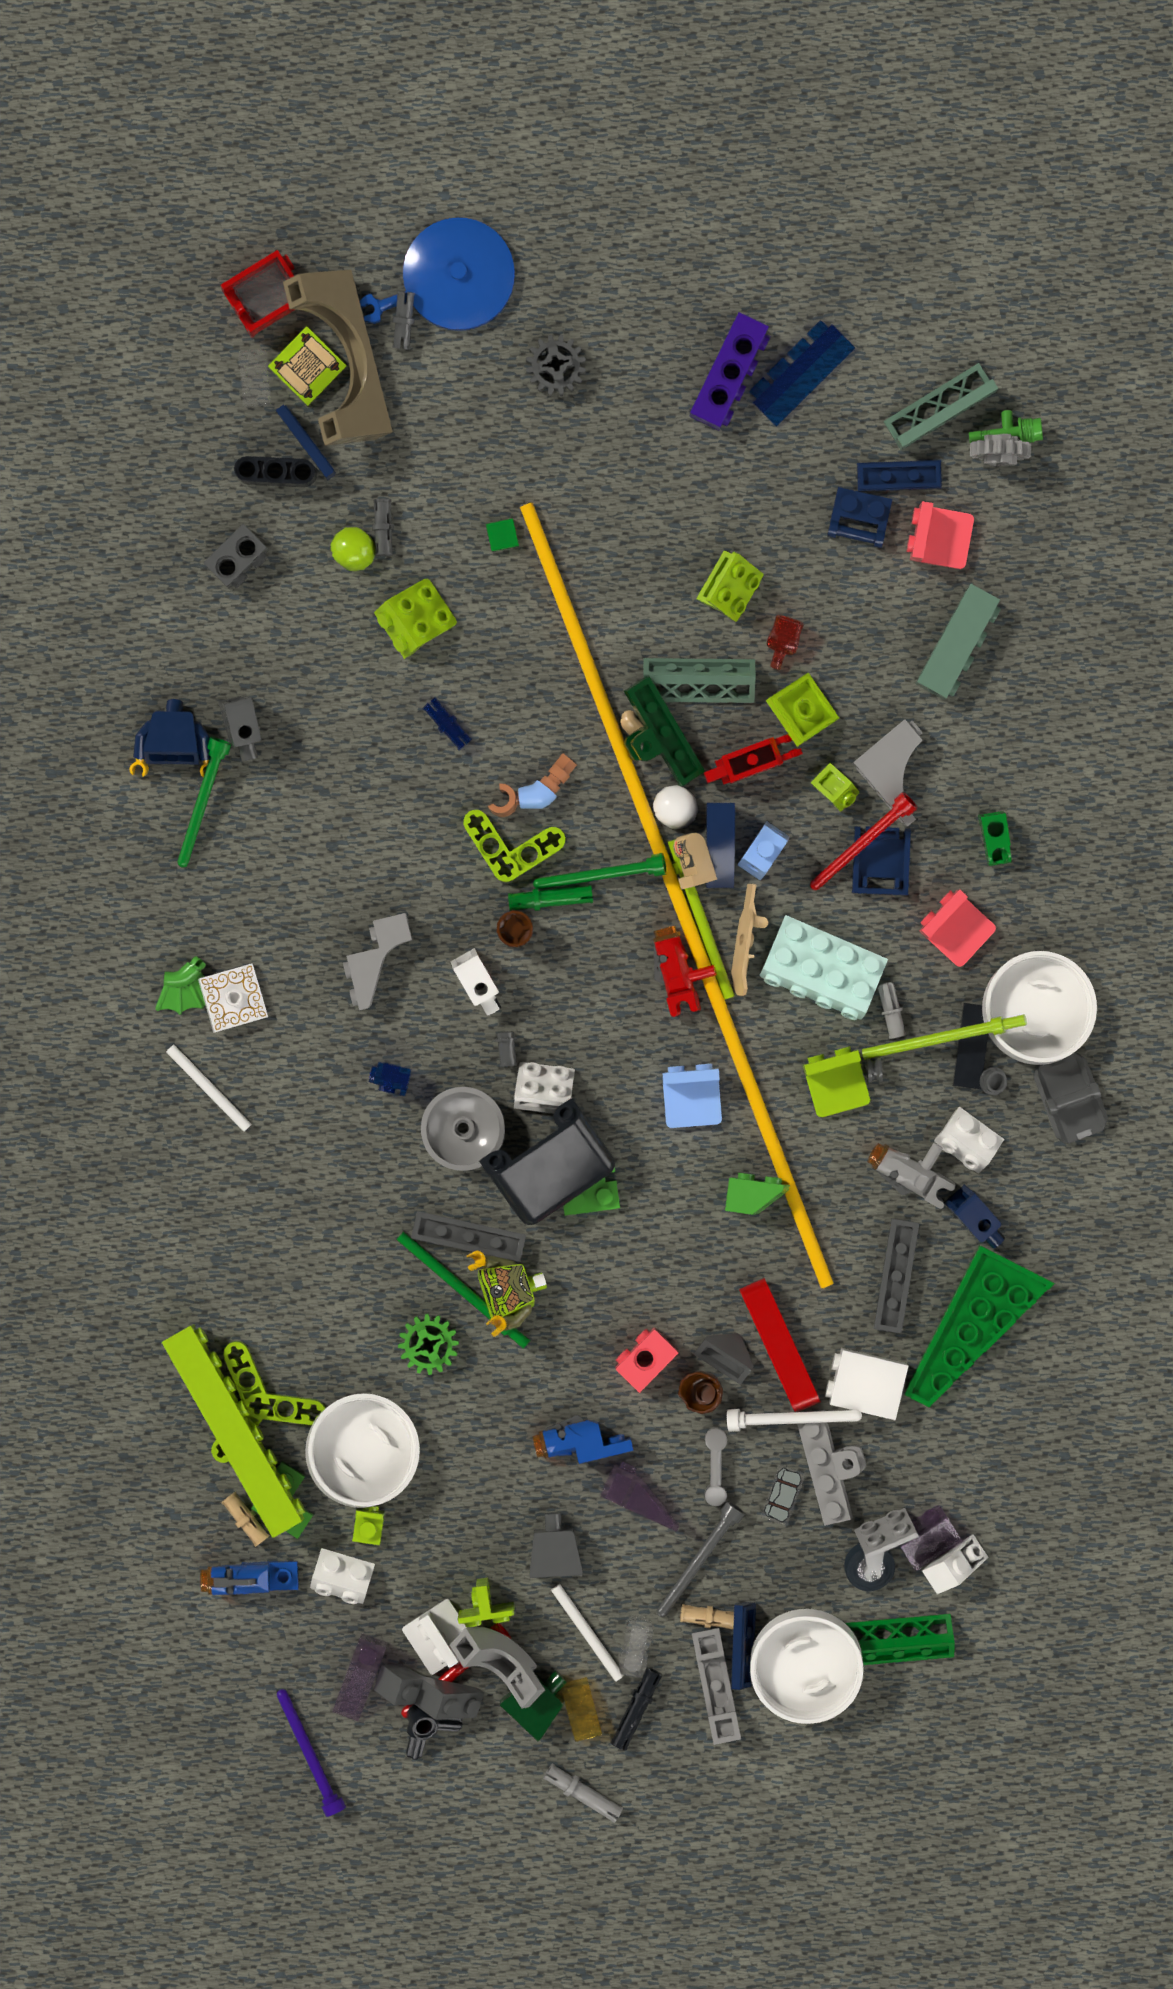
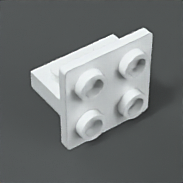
[514,1062,575,1114]
[402,1599,467,1675]

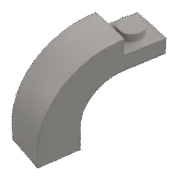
[449,1627,545,1708]

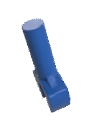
[360,291,407,324]

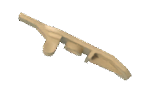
[731,884,768,996]

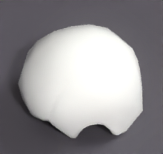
[653,785,698,829]

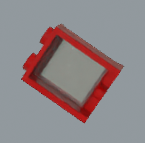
[221,250,296,338]

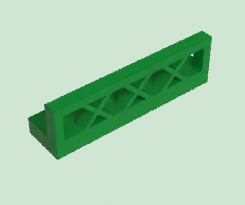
[845,1614,955,1665]

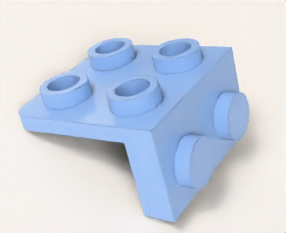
[662,1063,722,1128]

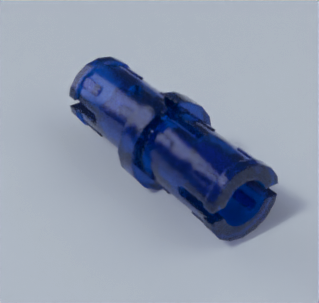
[423,697,472,751]

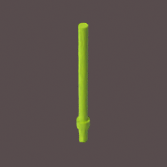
[668,839,735,1000]
[862,1014,1027,1060]

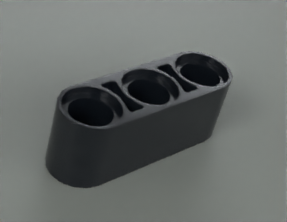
[234,456,317,487]

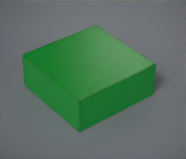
[486,518,519,552]

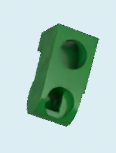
[978,811,1012,866]

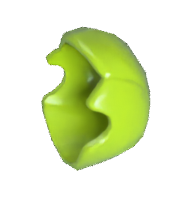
[331,527,375,571]

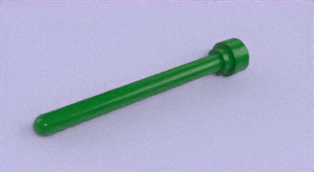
[177,737,232,868]
[533,853,667,889]

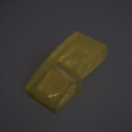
[561,1677,602,1742]

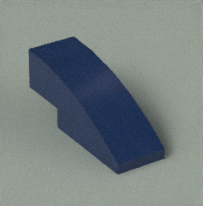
[706,803,735,888]

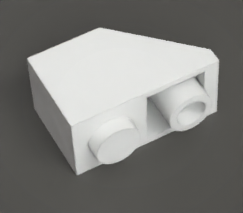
[922,1534,989,1594]

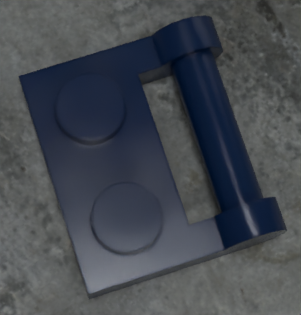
[827,487,893,548]

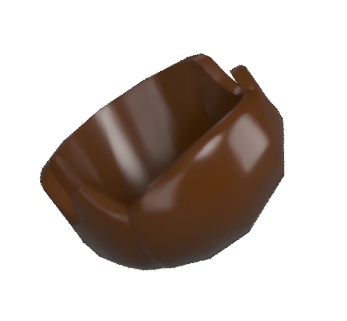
[678,1371,723,1414]

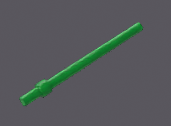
[396,1231,530,1349]

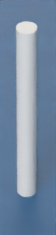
[166,1045,252,1132]
[551,1584,624,1681]

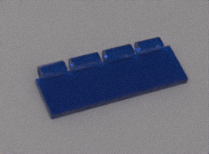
[749,320,855,427]

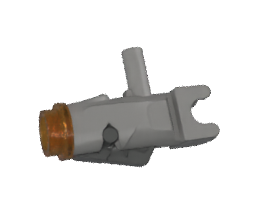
[867,1143,956,1209]

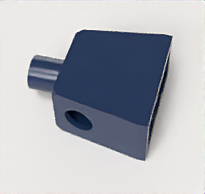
[944,1184,1005,1248]

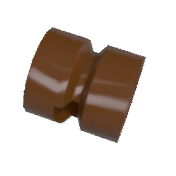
[497,911,533,947]

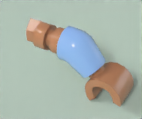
[488,754,577,817]

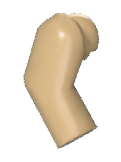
[620,710,644,735]

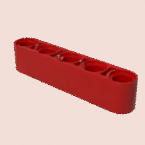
[739,1278,821,1412]

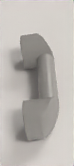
[704,1428,727,1506]

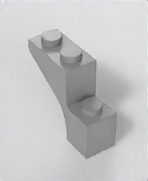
[343,913,413,1010]

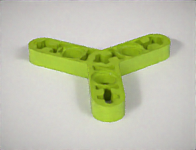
[211,1341,326,1463]

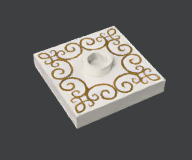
[198,963,268,1033]

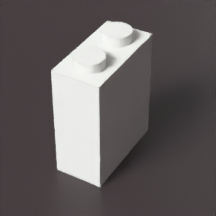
[825,1348,908,1420]

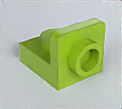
[811,763,859,812]
[352,1505,385,1545]

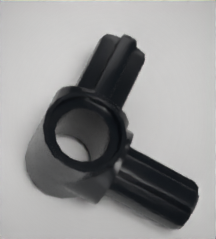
[406,1704,462,1760]

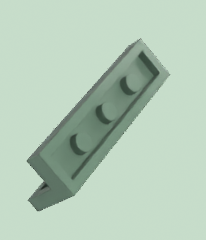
[883,363,998,450]
[643,658,756,703]

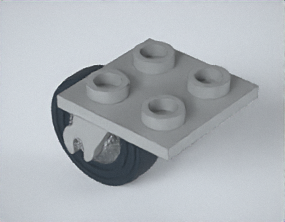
[844,1508,919,1591]

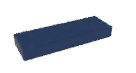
[276,404,336,481]
[857,460,942,492]
[731,1602,756,1690]

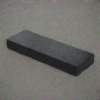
[952,1003,988,1089]

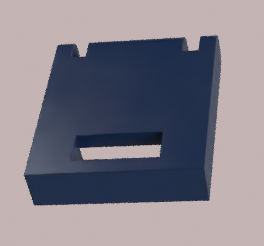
[852,826,911,895]

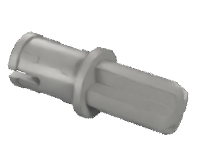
[878,982,907,1039]

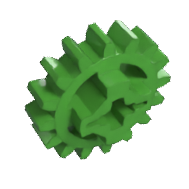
[398,1313,459,1375]

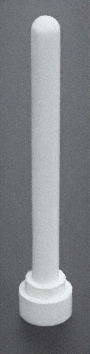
[727,1409,862,1432]

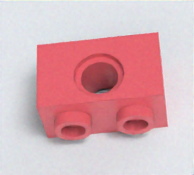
[615,1327,679,1393]

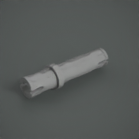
[543,1763,623,1823]

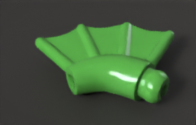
[155,956,206,1015]

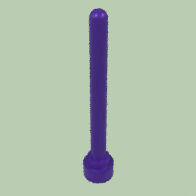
[277,1689,346,1817]

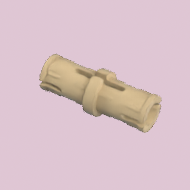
[221,1491,270,1547]
[680,1604,734,1630]

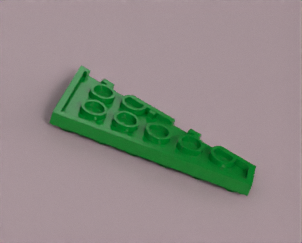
[903,1245,1055,1407]

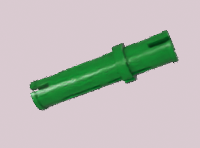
[508,885,593,911]

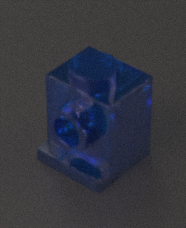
[369,1061,412,1096]

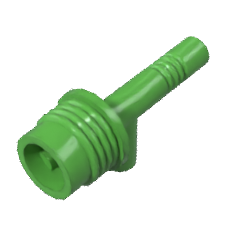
[969,410,1043,443]

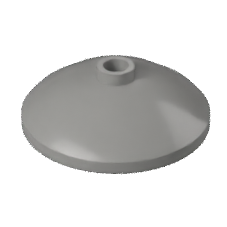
[421,1087,505,1171]

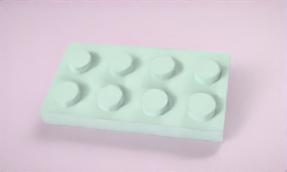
[760,915,888,1020]

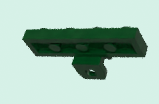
[624,676,705,786]

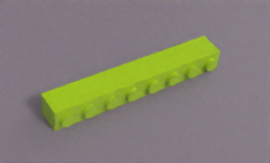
[161,1324,306,1538]

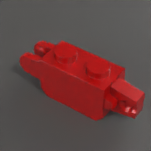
[704,734,803,785]

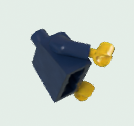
[130,699,210,778]

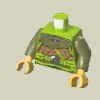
[466,1251,547,1337]

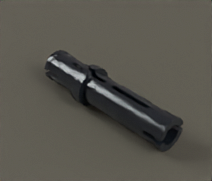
[610,1667,663,1751]

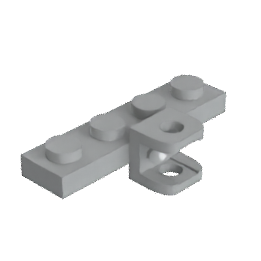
[797,1410,866,1526]

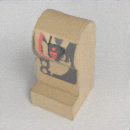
[673,833,717,890]

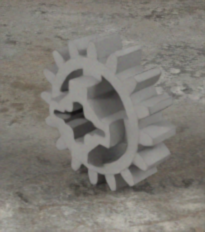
[970,434,1031,466]

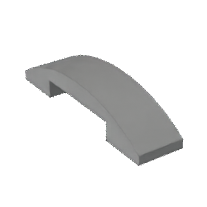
[692,1628,741,1745]

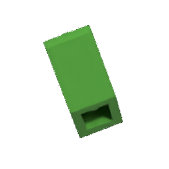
[725,1173,790,1215]

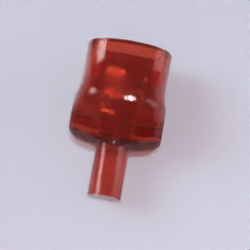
[766,615,804,670]

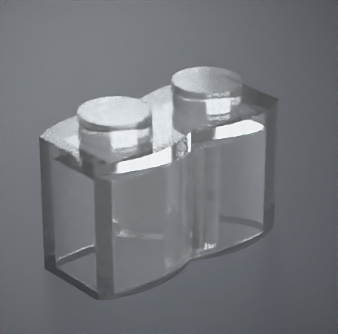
[619,1614,653,1678]

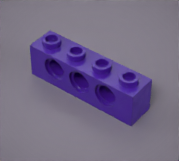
[689,312,771,431]

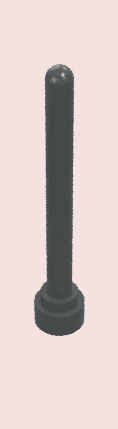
[657,1501,745,1617]

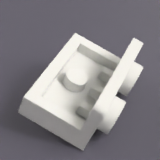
[934,1107,1004,1173]
[310,1548,375,1604]

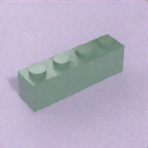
[915,584,1001,700]

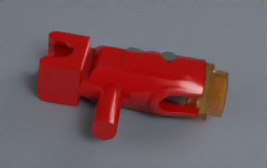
[653,926,717,1017]

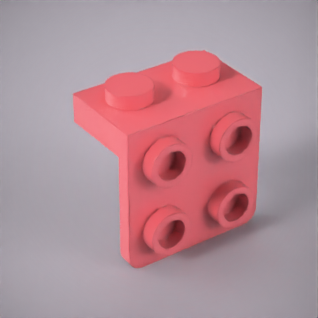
[906,501,974,569]
[919,889,996,967]

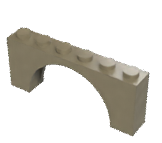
[283,270,393,446]

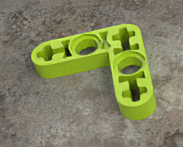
[463,810,565,882]

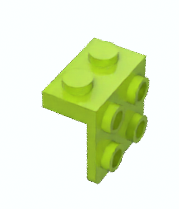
[374,579,457,659]
[802,1046,870,1117]

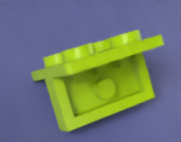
[696,551,764,622]
[458,1578,515,1627]

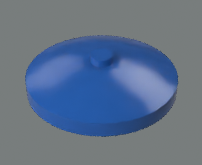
[403,218,515,331]

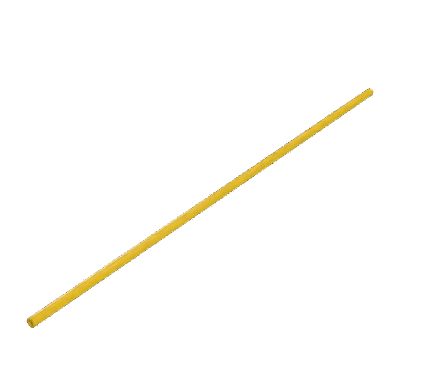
[520,502,834,1288]

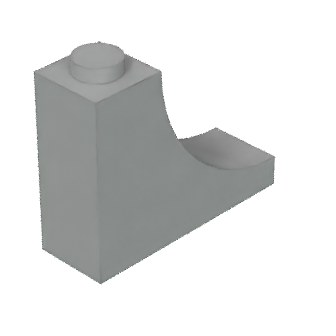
[852,719,923,828]

